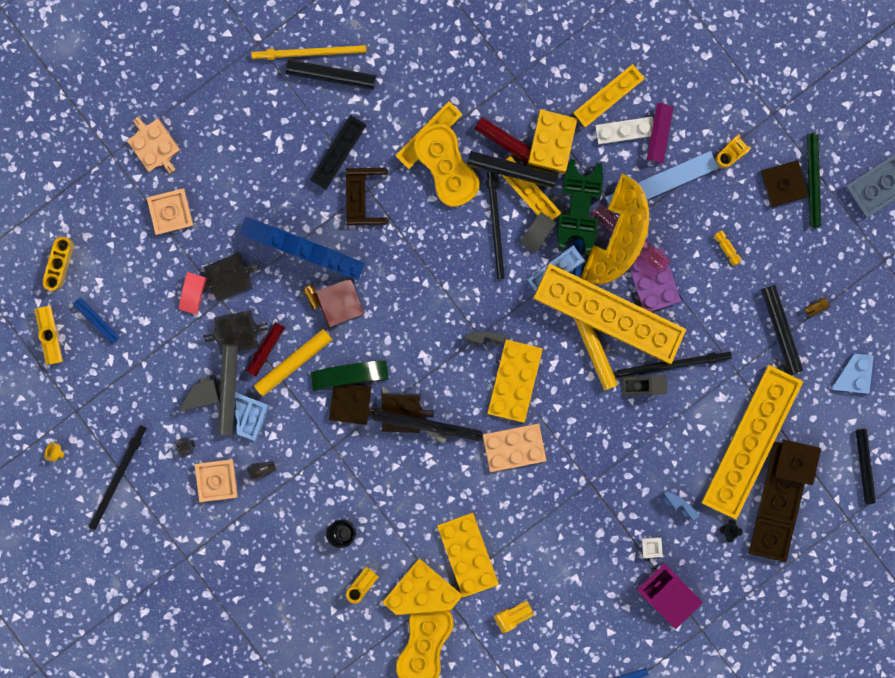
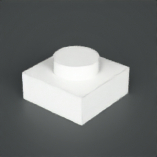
[641,537,663,558]

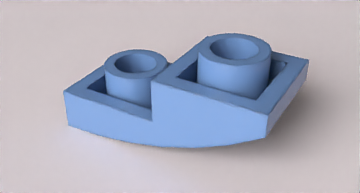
[663,490,699,521]

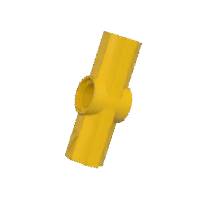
[34,306,63,365]

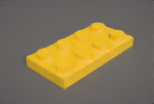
[487,340,543,423]
[437,512,499,598]

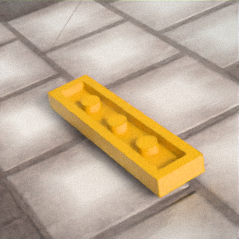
[573,64,645,128]
[395,101,463,169]
[501,156,561,220]

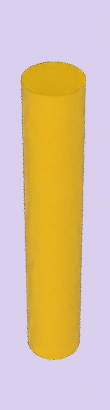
[574,319,618,391]
[254,328,333,397]

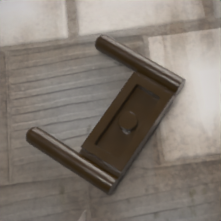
[346,168,389,226]

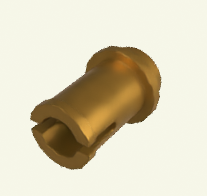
[302,285,320,310]
[804,297,830,318]

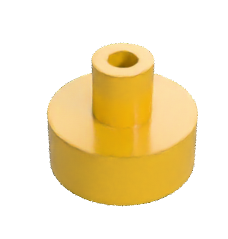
[44,442,65,462]

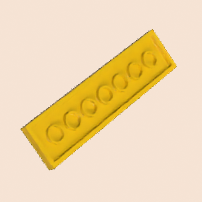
[533,263,687,364]
[701,365,804,520]

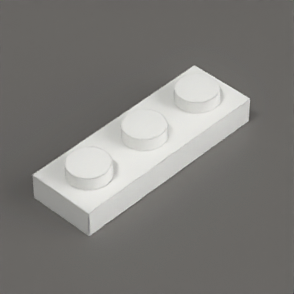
[595,117,653,145]

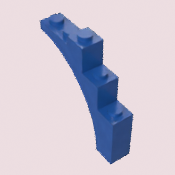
[239,217,365,281]

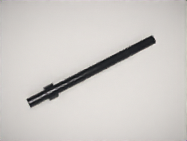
[486,171,505,279]
[617,351,732,377]
[89,425,147,530]

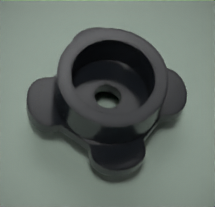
[719,519,743,542]

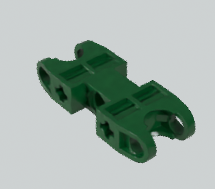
[557,159,603,255]

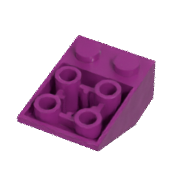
[636,561,703,629]

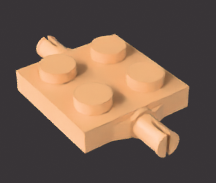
[127,117,181,175]

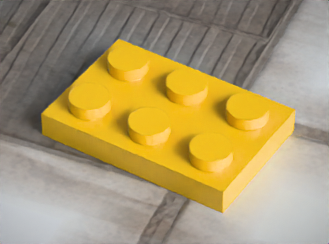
[528,109,577,174]

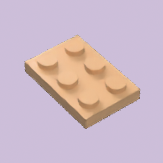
[483,423,546,472]

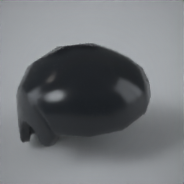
[326,519,357,548]

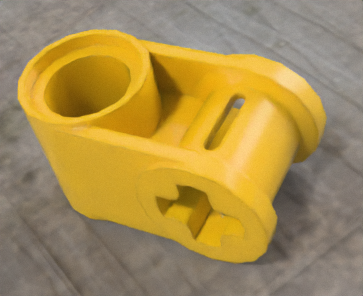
[715,134,751,169]

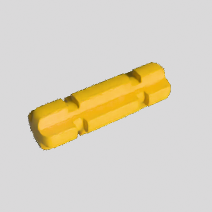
[714,230,742,266]

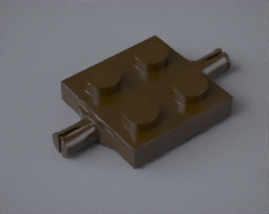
[369,393,434,433]

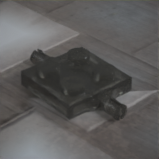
[203,253,260,303]
[203,310,269,355]

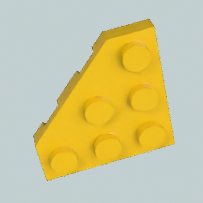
[382,558,463,615]

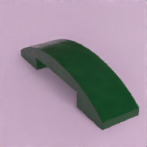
[310,361,389,391]

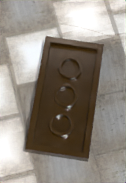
[757,441,805,525]

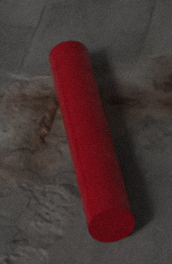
[474,116,554,172]

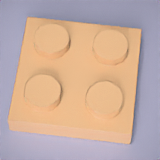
[147,188,194,235]
[195,459,238,502]

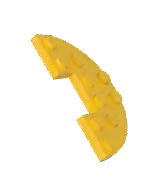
[581,174,649,285]

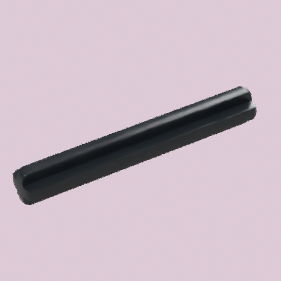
[856,428,876,504]

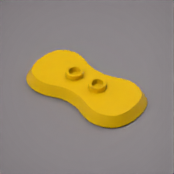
[414,124,480,207]
[396,611,454,678]

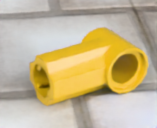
[346,566,379,604]
[493,600,534,634]

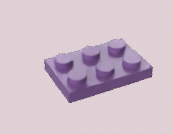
[629,247,681,312]

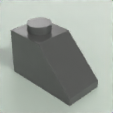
[622,375,667,396]
[180,377,220,411]

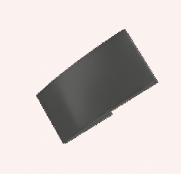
[519,212,556,254]
[465,332,506,346]

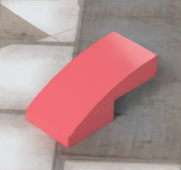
[179,272,207,315]

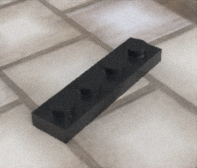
[310,115,367,190]

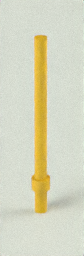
[251,45,367,60]

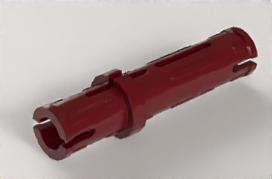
[246,322,285,377]

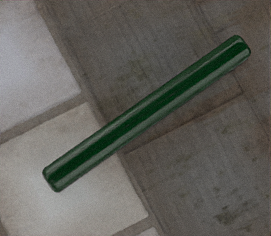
[807,133,821,228]

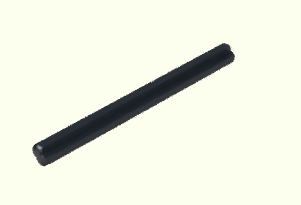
[372,409,483,441]

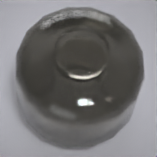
[174,436,195,458]

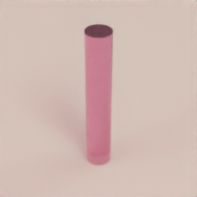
[592,204,671,273]

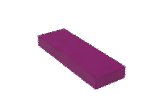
[647,103,674,163]

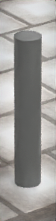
[217,344,238,435]

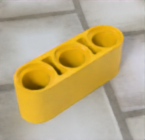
[43,237,74,291]

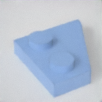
[831,354,874,394]
[235,392,270,441]

